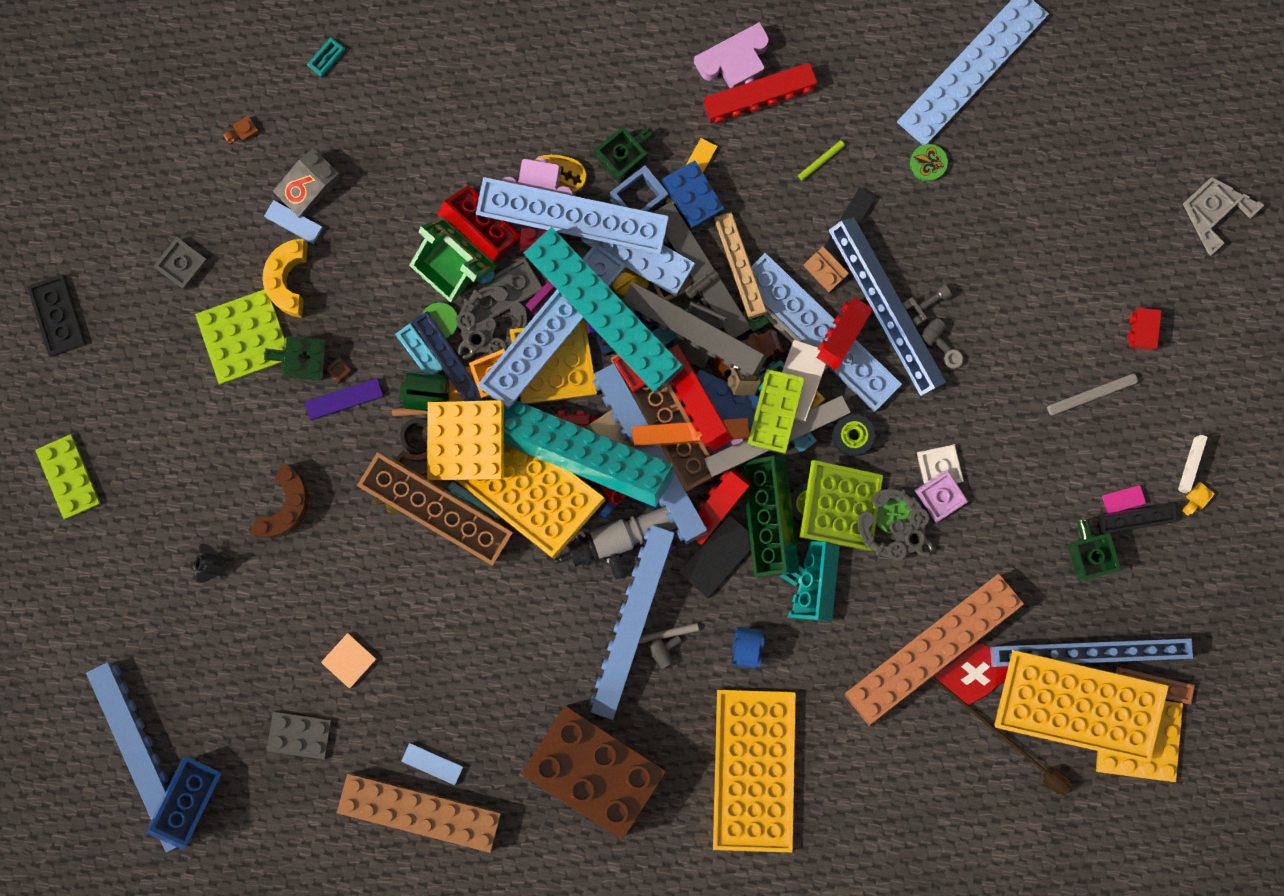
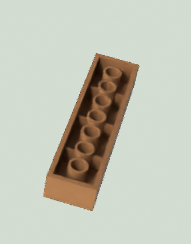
[611,354,719,493]
[357,450,513,566]
[337,773,502,853]

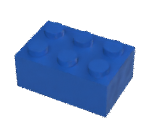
[661,160,724,231]

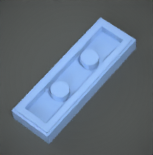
[264,200,323,244]
[401,743,463,785]

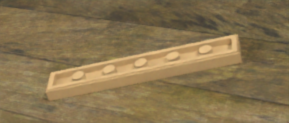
[714,212,767,319]

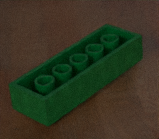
[742,456,799,577]

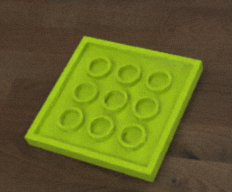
[195,289,285,385]
[800,460,883,551]

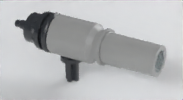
[555,507,677,580]

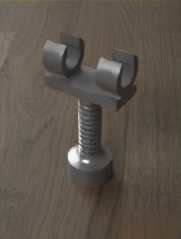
[902,284,952,327]

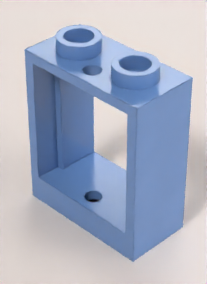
[609,165,669,212]

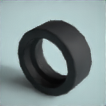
[399,418,428,455]

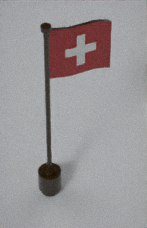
[931,643,1073,796]

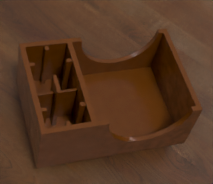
[521,705,666,840]

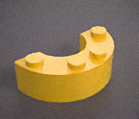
[263,239,308,318]

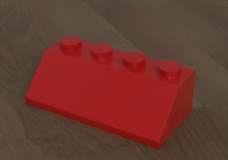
[437,185,521,263]

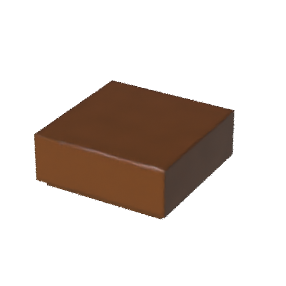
[325,357,353,384]

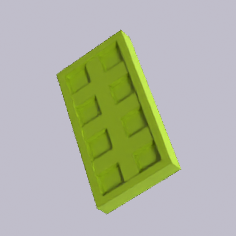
[748,369,805,454]
[35,434,101,520]

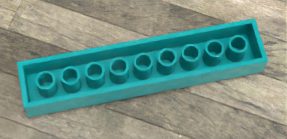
[524,227,684,395]
[495,400,673,507]

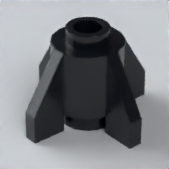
[191,543,226,583]

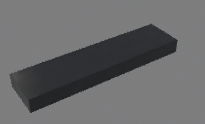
[824,188,875,261]
[1098,502,1177,535]

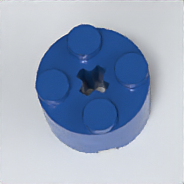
[732,627,764,669]

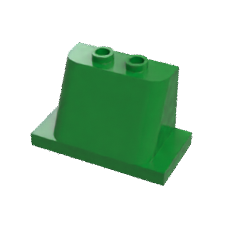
[409,216,498,302]

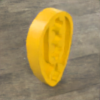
[535,155,586,194]

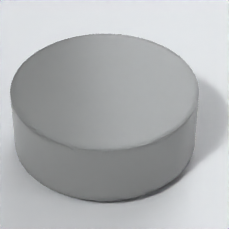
[943,350,963,369]

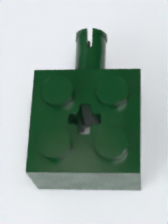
[594,126,653,184]
[264,336,325,381]
[1067,518,1121,582]

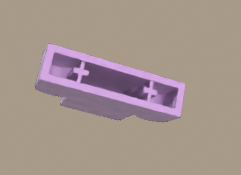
[694,22,768,89]
[501,158,575,196]

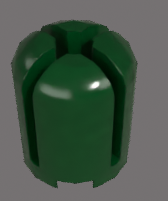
[399,370,449,411]

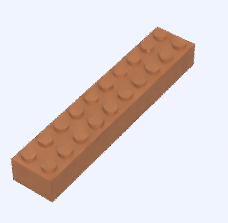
[845,573,1024,726]

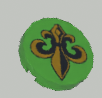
[910,144,948,182]

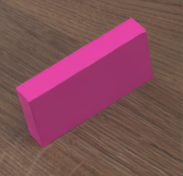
[1102,485,1146,513]

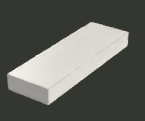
[1178,435,1207,493]

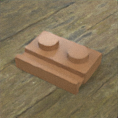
[803,246,850,293]

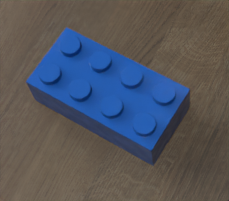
[683,370,759,439]
[146,756,222,849]

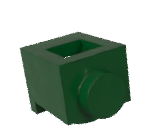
[742,307,769,334]

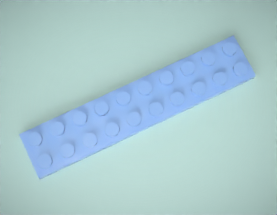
[897,0,1049,145]
[476,177,669,254]
[478,243,626,409]
[751,253,902,412]

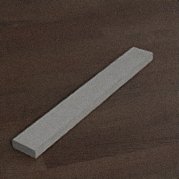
[704,396,851,477]

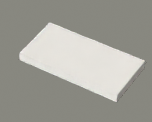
[782,340,826,423]

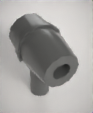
[921,318,951,353]
[648,636,682,669]

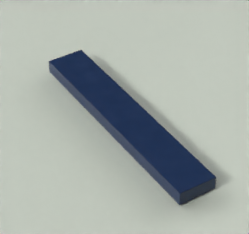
[412,311,487,401]

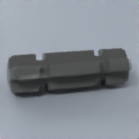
[685,269,719,298]

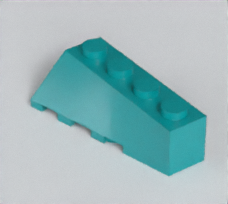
[787,541,840,622]

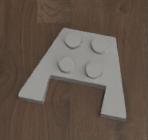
[1183,177,1264,256]

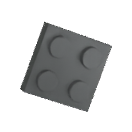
[153,237,208,290]

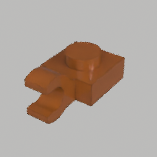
[223,116,259,145]

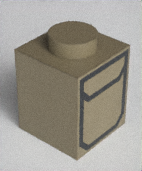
[728,368,761,396]

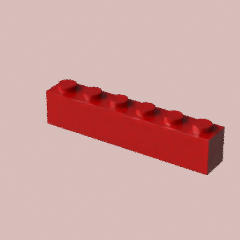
[703,62,817,124]
[668,344,733,451]

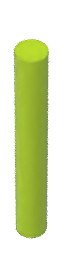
[798,140,845,181]

